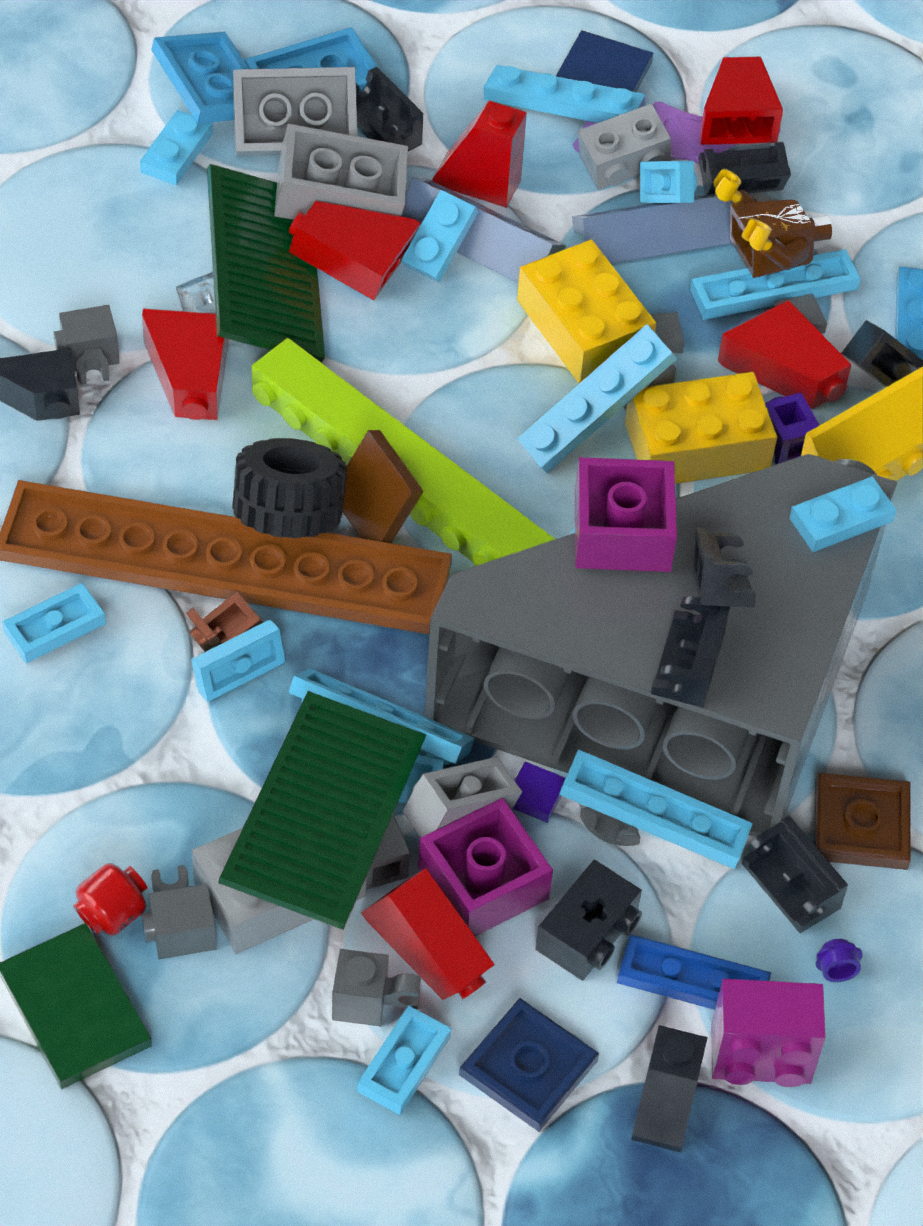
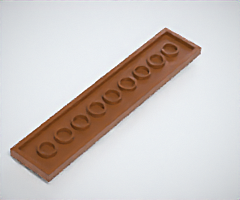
[0,480,452,634]

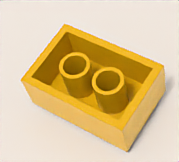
[517,239,656,383]
[625,372,777,484]

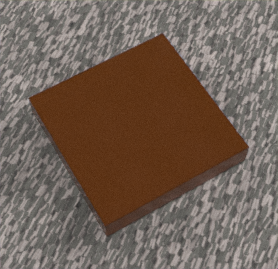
[343,430,424,543]
[814,772,911,870]

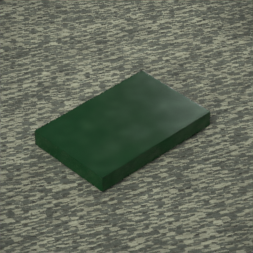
[0,923,152,1090]

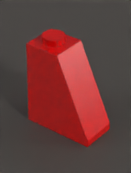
[699,56,783,145]
[432,100,527,208]
[289,201,421,301]
[718,300,852,409]
[142,308,229,420]
[361,868,495,1000]

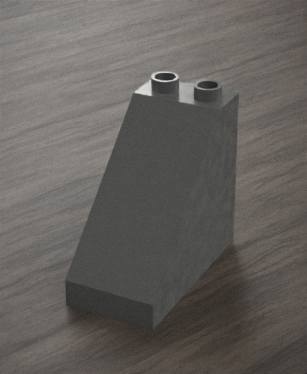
[425,454,897,838]

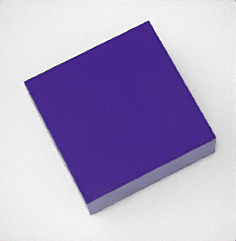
[512,761,566,823]

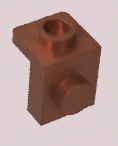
[186,592,263,652]

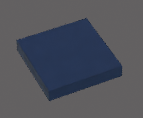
[556,30,653,92]
[459,998,599,1132]

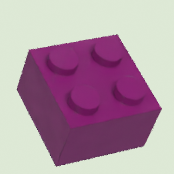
[574,457,677,572]
[418,797,553,936]
[711,979,826,1087]

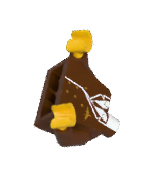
[714,169,832,278]

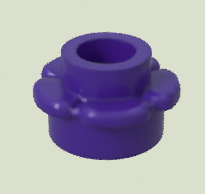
[815,939,863,982]

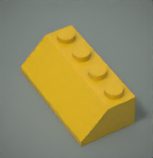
[801,367,923,481]

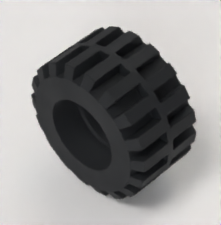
[232,438,347,538]

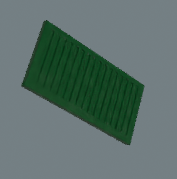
[207,164,325,363]
[218,691,426,930]

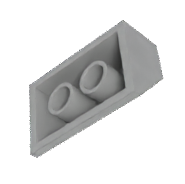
[233,67,357,156]

